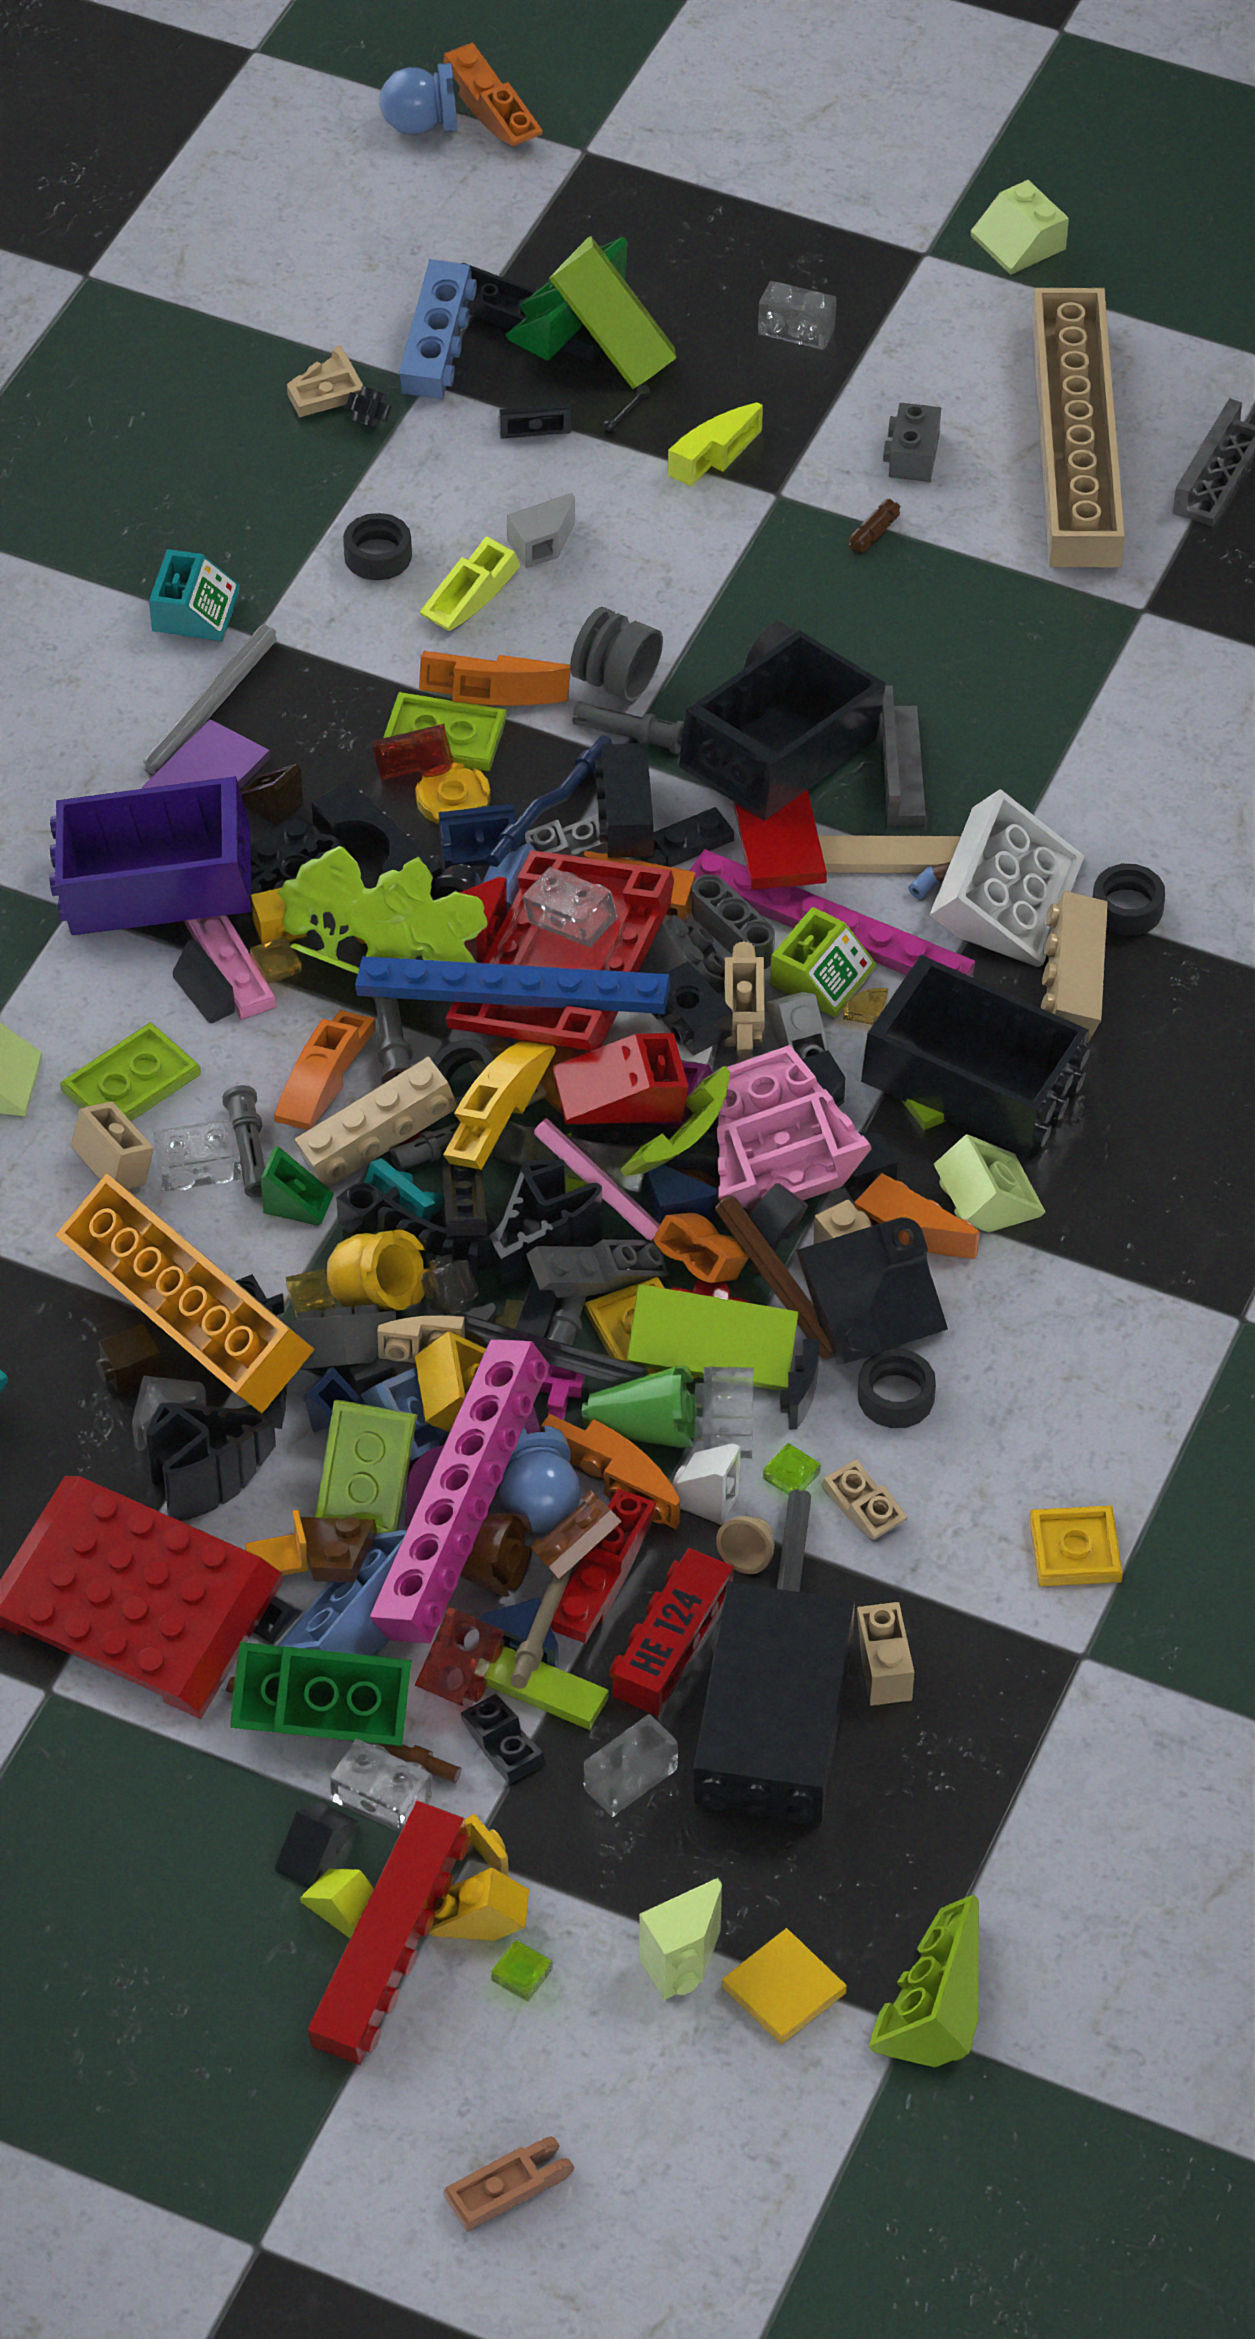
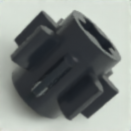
[345,386,392,428]

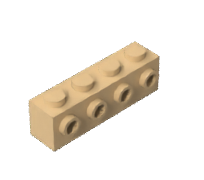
[1041,890,1108,1043]
[294,1056,458,1188]

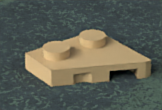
[287,345,363,417]

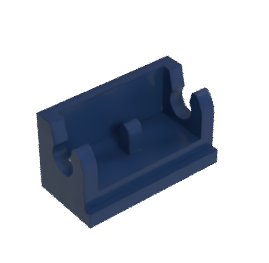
[438,804,516,868]

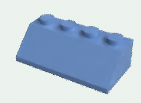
[277,1529,408,1656]

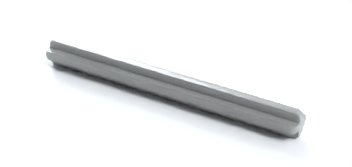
[143,624,277,775]

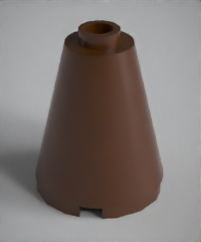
[460,1513,532,1597]

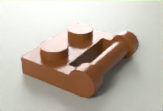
[529,1489,621,1579]

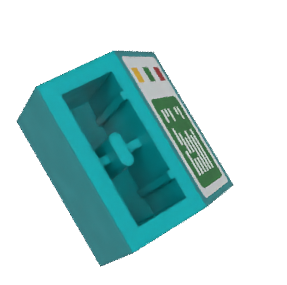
[149,549,240,641]

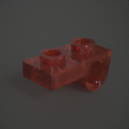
[372,724,454,780]

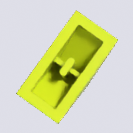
[300,1869,374,1939]

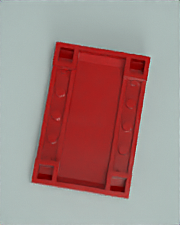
[445,850,674,1051]
[0,1476,284,1719]

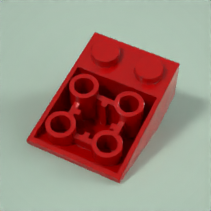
[552,1033,689,1124]

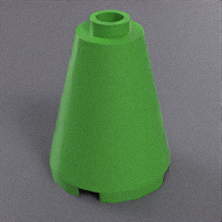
[582,1366,698,1448]

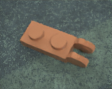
[444,2136,574,2232]

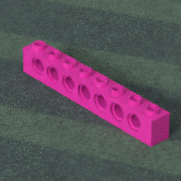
[370,1339,550,1644]

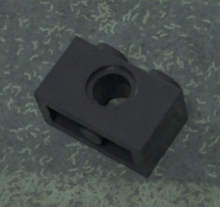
[651,961,733,1056]

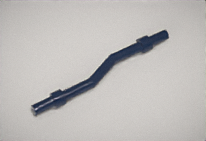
[487,735,612,867]

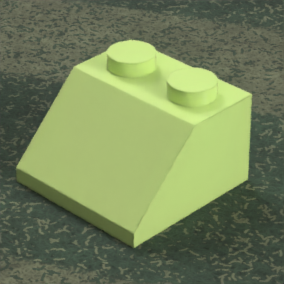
[971,180,1069,275]
[0,1023,42,1117]
[934,1134,1046,1233]
[639,1878,722,2000]

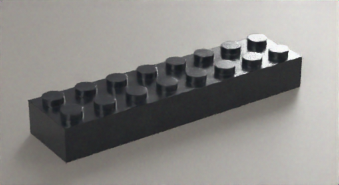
[447,262,603,362]

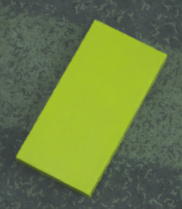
[627,1284,798,1391]

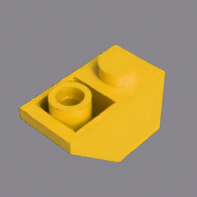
[429,1867,530,1941]

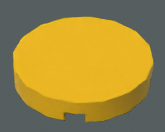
[416,762,491,824]

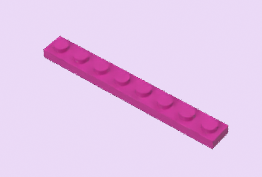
[689,849,975,976]

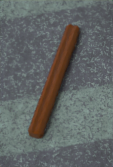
[715,1196,834,1360]

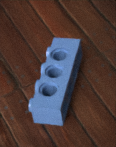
[399,259,477,399]

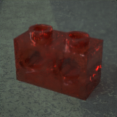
[415,1607,505,1708]

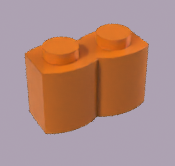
[653,1213,749,1283]

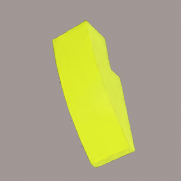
[668,402,763,487]
[420,536,521,632]

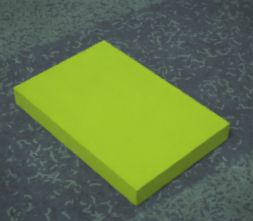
[381,692,507,772]
[60,1022,201,1121]
[315,1400,417,1534]

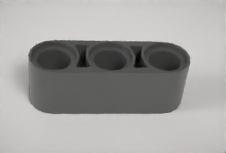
[692,874,775,969]

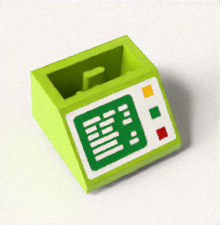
[770,906,876,1018]

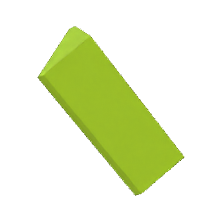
[549,236,677,389]

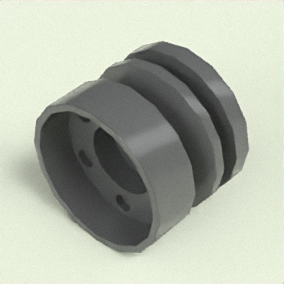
[570,606,663,702]

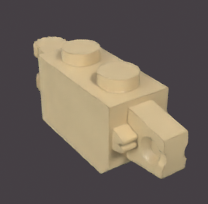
[724,941,764,1063]

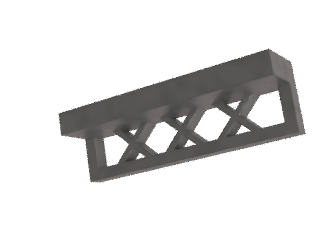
[1173,398,1255,527]
[880,686,926,826]

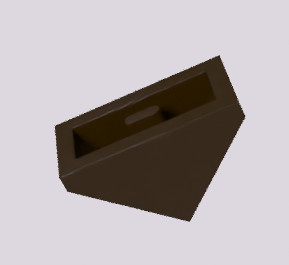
[241,763,303,826]

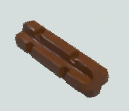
[849,499,900,553]

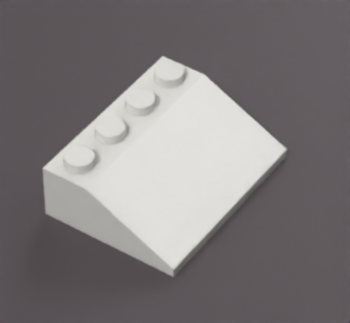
[930,789,1084,967]

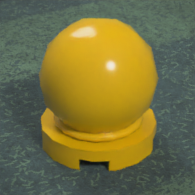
[327,1230,430,1311]

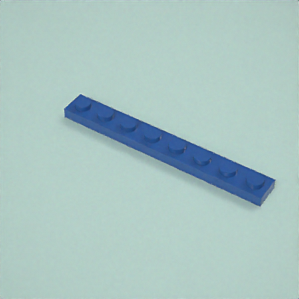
[355,956,670,1014]

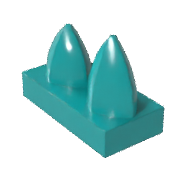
[364,1158,445,1222]

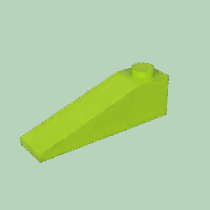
[868,1894,979,2067]

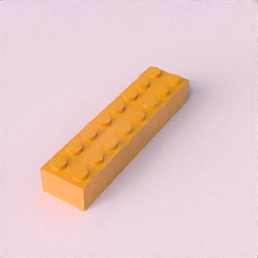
[55,1173,315,1413]

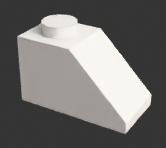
[673,1443,741,1525]

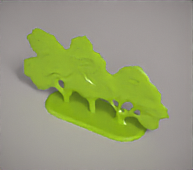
[278,846,488,1001]

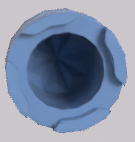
[379,63,458,135]
[499,1426,581,1534]

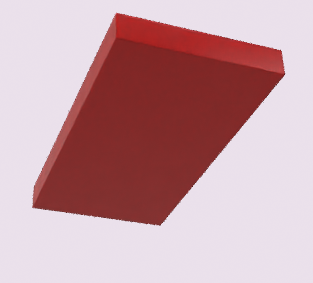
[733,789,827,890]

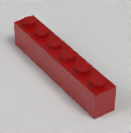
[307,1800,471,2065]

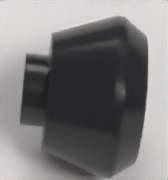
[432,864,481,900]

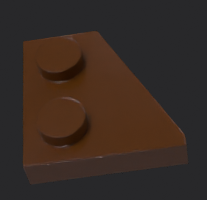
[300,1517,377,1583]

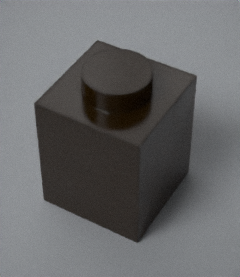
[96,1324,163,1395]

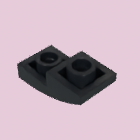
[734,1183,808,1273]
[780,1339,819,1429]
[460,1693,546,1785]

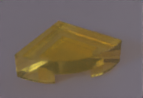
[843,988,889,1025]

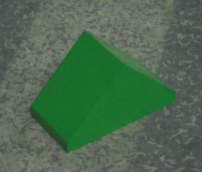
[261,1146,334,1225]

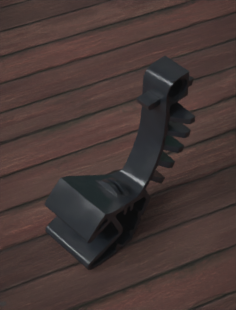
[336,1160,602,1284]
[146,1274,288,1521]

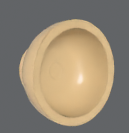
[716,1516,774,1574]

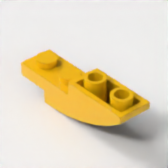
[443,1040,556,1170]

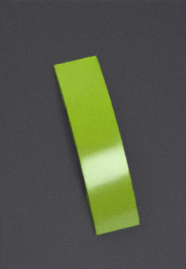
[620,1065,730,1176]

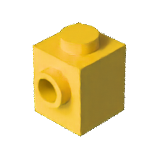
[251,888,311,947]

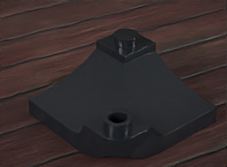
[796,1217,948,1365]

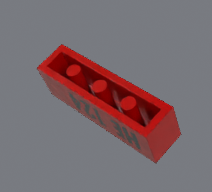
[609,1548,734,1716]

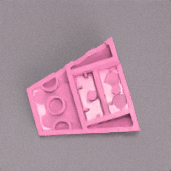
[717,1045,872,1210]

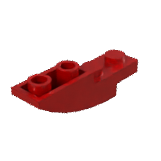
[551,1488,656,1644]

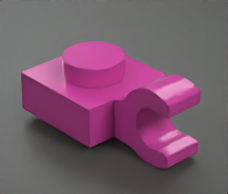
[541,1364,586,1420]

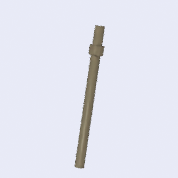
[510,1566,574,1689]

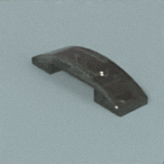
[493,1120,644,1192]

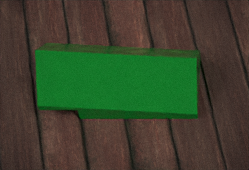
[505,236,628,361]
[230,1642,412,1746]

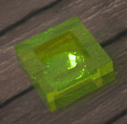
[763,1443,821,1495]
[491,1940,553,2002]

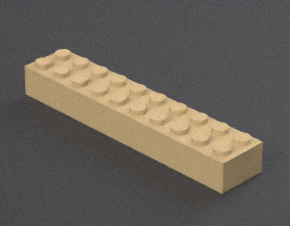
[1032,288,1125,567]

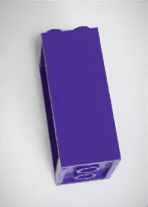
[49,776,252,936]

